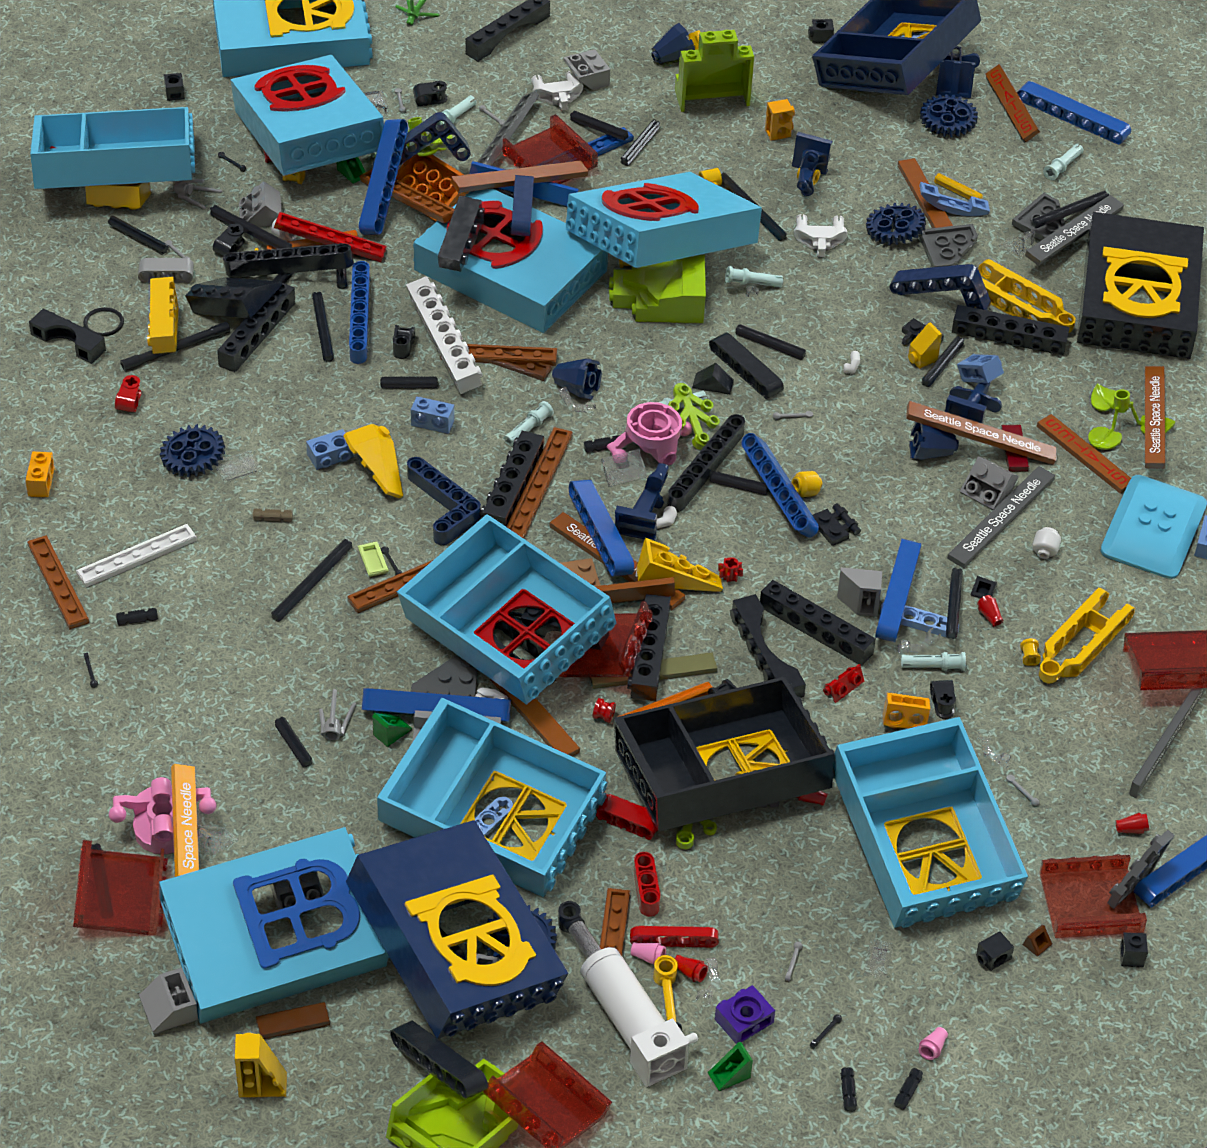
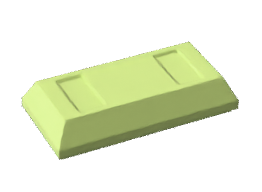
[358,542,389,577]

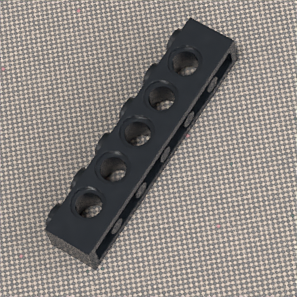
[217,283,296,373]
[951,305,1070,355]
[480,430,544,526]
[760,580,876,666]
[627,594,671,701]

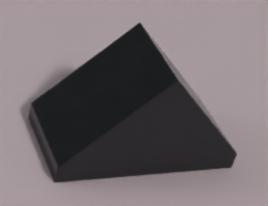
[692,363,734,394]

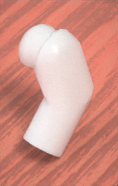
[843,351,860,375]
[657,506,677,529]
[475,688,508,699]

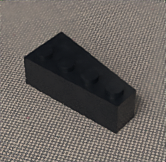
[438,196,485,272]

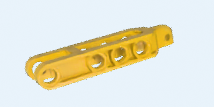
[978,259,1076,333]
[1039,588,1136,684]

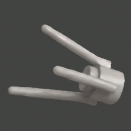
[174,179,222,209]
[319,689,356,740]

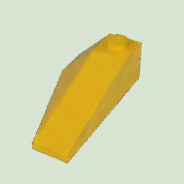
[343,424,403,498]
[636,538,723,592]

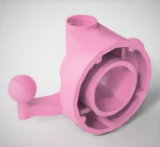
[607,402,692,466]
[108,777,217,854]

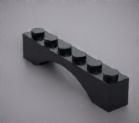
[465,0,550,62]
[730,594,806,698]

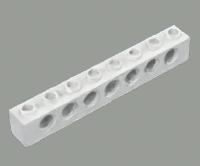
[406,276,482,394]

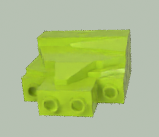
[675,30,754,112]
[609,254,706,323]
[386,1058,521,1148]

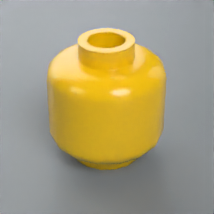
[791,471,822,497]

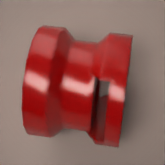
[592,698,616,723]

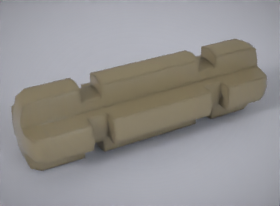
[253,508,293,522]

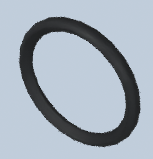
[83,307,124,336]

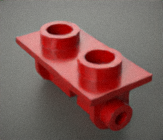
[823,664,865,703]

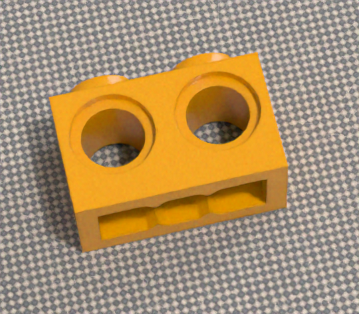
[765,99,795,141]
[25,451,55,497]
[882,692,930,729]

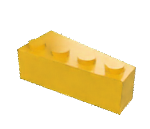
[147,277,179,354]

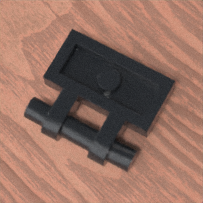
[812,503,861,546]

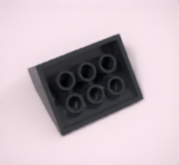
[185,277,283,319]

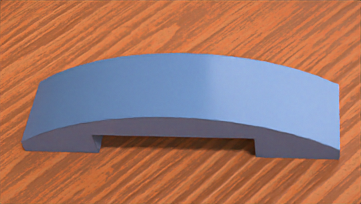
[919,182,990,216]

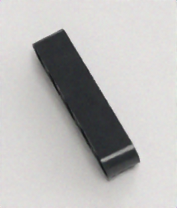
[709,332,784,399]

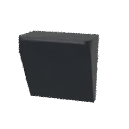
[970,576,997,598]

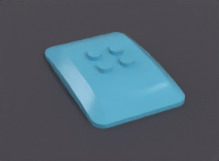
[1101,475,1207,579]

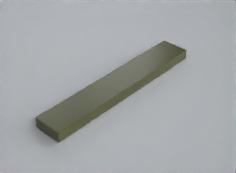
[589,652,717,689]

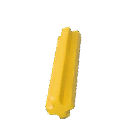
[934,173,983,200]

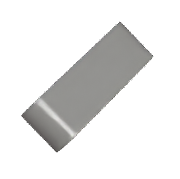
[138,258,194,283]

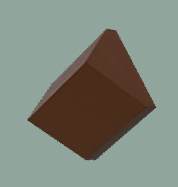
[1022,925,1052,957]

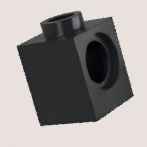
[808,19,834,43]
[164,73,185,101]
[976,931,1014,971]
[1119,932,1148,967]

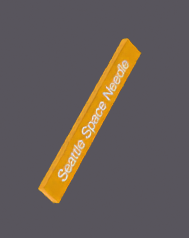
[171,764,199,877]

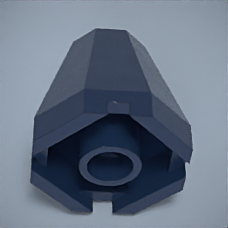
[651,23,695,64]
[552,358,602,399]
[909,422,959,460]

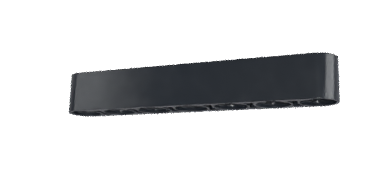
[223,243,354,278]
[667,414,745,512]
[390,1020,489,1099]

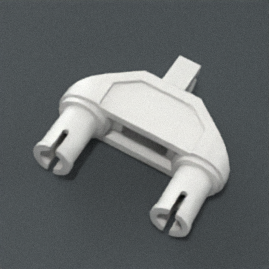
[531,71,583,110]
[794,214,847,257]

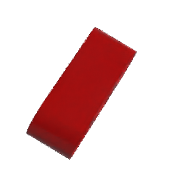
[596,794,657,840]
[633,852,660,917]

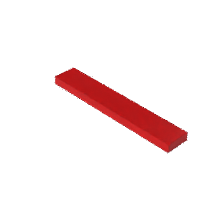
[274,212,387,262]

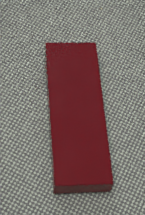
[1001,425,1029,472]

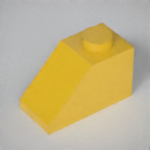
[908,322,942,369]

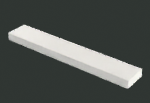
[76,524,197,588]

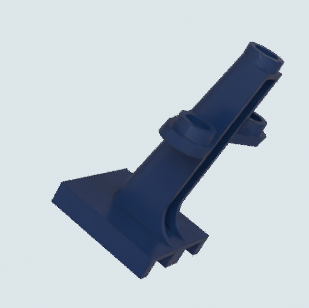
[936,46,980,98]
[792,132,833,196]
[945,382,1002,424]
[615,463,669,541]

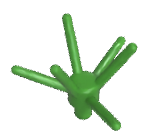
[395,0,440,25]

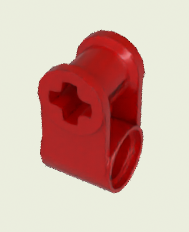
[115,375,141,413]

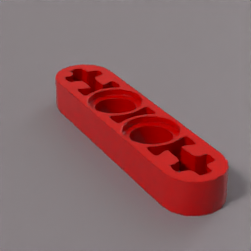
[630,926,719,948]

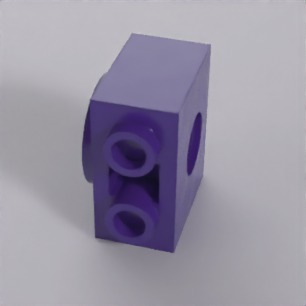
[714,985,775,1044]

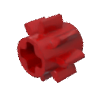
[718,557,743,582]

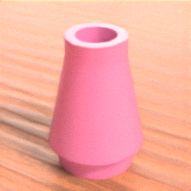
[631,942,666,965]
[919,1027,948,1060]

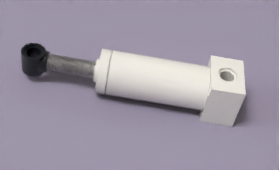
[558,901,698,1087]

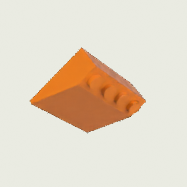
[396,154,469,221]

